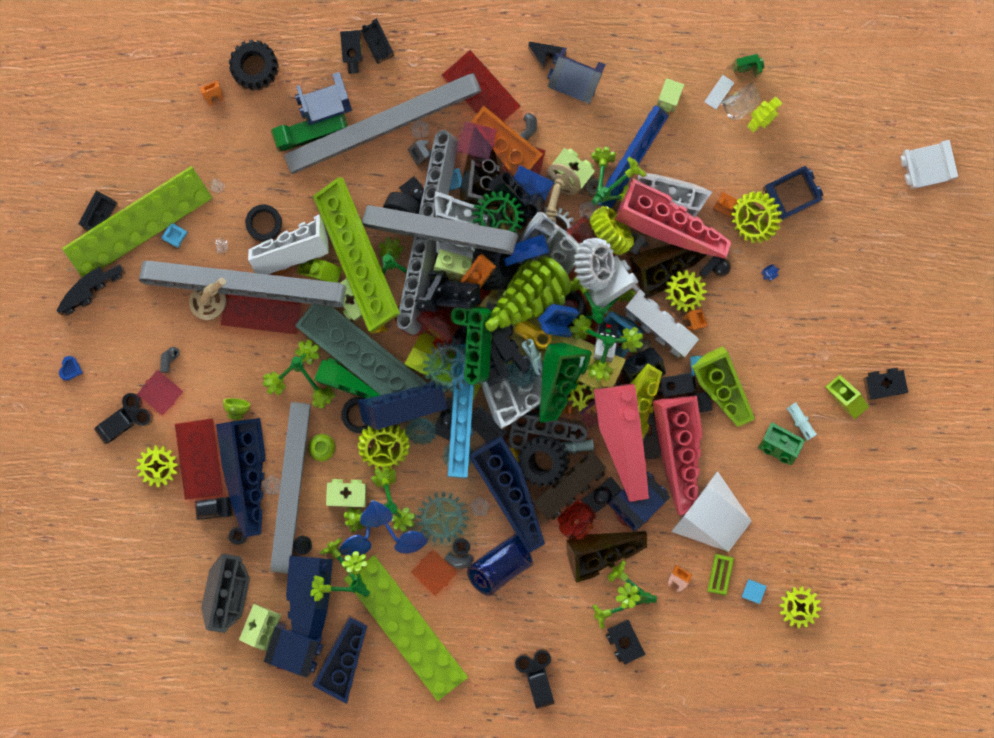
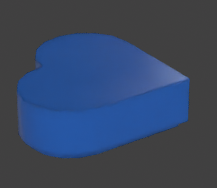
[59,356,83,381]

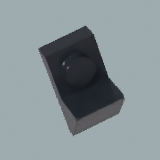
[528,42,566,70]

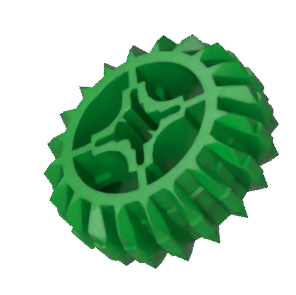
[472,191,524,234]

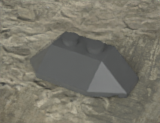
[201,553,250,633]

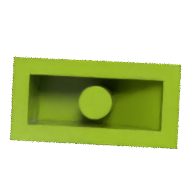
[825,375,869,420]

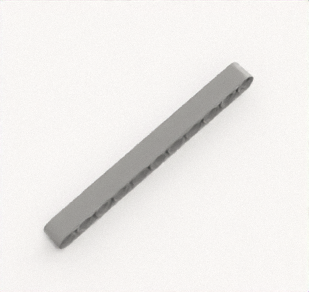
[284,73,481,174]
[397,130,459,335]
[139,261,346,307]

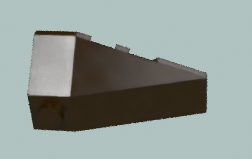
[459,127,501,208]
[630,244,707,299]
[567,531,647,583]

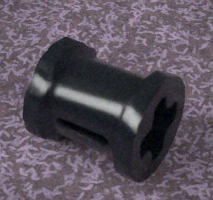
[229,527,247,545]
[453,538,470,555]

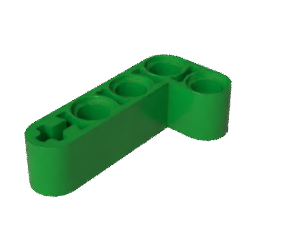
[271,114,348,152]
[451,306,492,385]

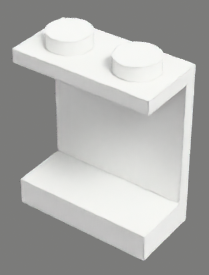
[900,140,958,189]

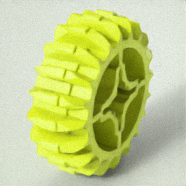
[731,191,782,243]
[590,206,634,255]
[358,424,410,470]

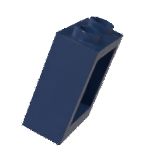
[763,165,823,221]

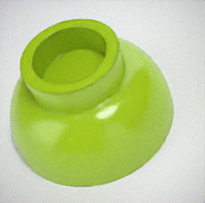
[223,398,251,420]
[308,434,336,461]

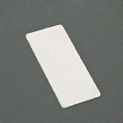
[705,75,734,109]

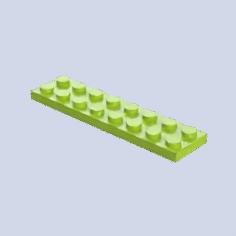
[62,165,213,277]
[313,177,400,332]
[344,555,468,701]

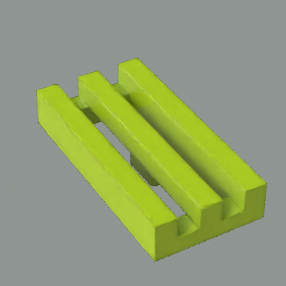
[707,554,734,595]

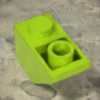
[296,258,343,283]

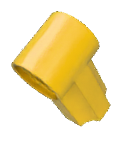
[514,321,552,351]

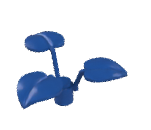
[339,500,428,556]

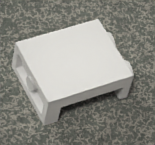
[589,255,639,313]

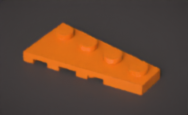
[472,106,543,176]

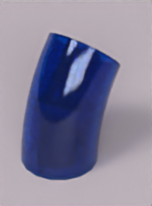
[467,534,533,596]

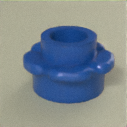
[761,264,779,281]

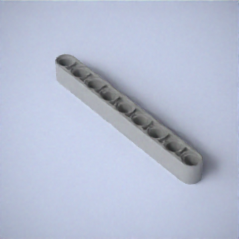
[362,205,518,255]
[270,402,311,574]

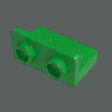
[732,53,765,78]
[758,422,805,465]

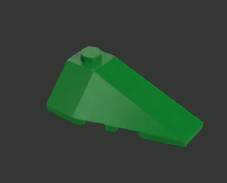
[540,342,592,422]
[314,358,380,398]

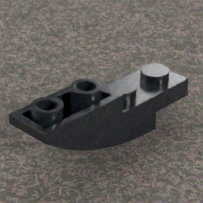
[57,264,126,316]
[486,301,531,375]

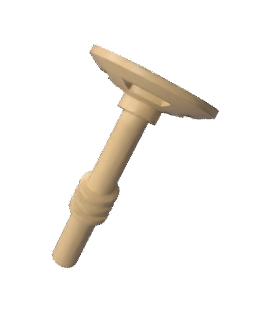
[545,163,581,222]
[189,278,226,320]

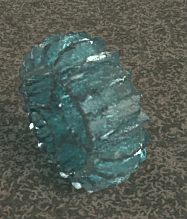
[423,340,468,393]
[417,492,469,544]

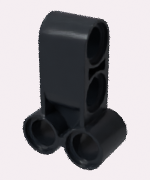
[488,172,545,227]
[94,393,153,445]
[195,497,233,520]
[515,649,555,709]

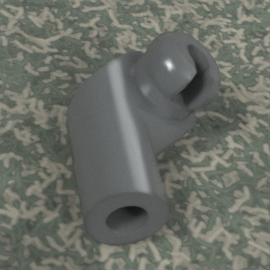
[520,113,537,140]
[160,347,180,373]
[444,552,474,569]

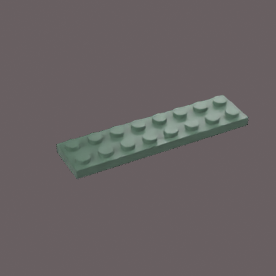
[295,304,427,422]

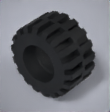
[229,40,279,91]
[472,248,517,290]
[518,435,570,487]

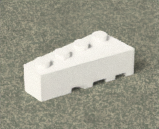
[248,214,329,275]
[624,290,699,358]

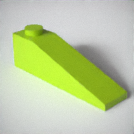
[692,346,755,427]

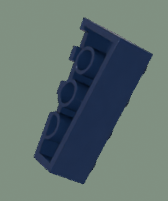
[358,382,447,430]
[312,615,367,704]

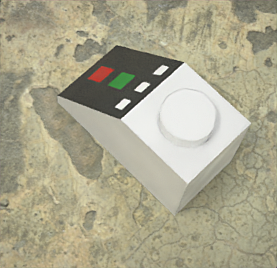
[593,322,618,363]

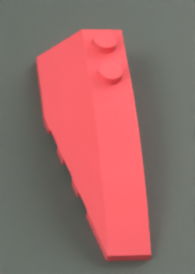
[615,179,731,258]
[593,384,649,502]
[652,395,702,516]

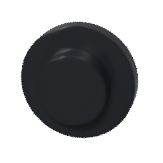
[293,536,312,555]

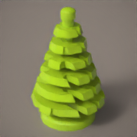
[485,256,571,332]

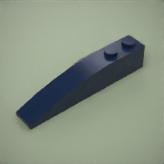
[216,418,265,537]
[469,436,545,553]
[286,556,333,640]

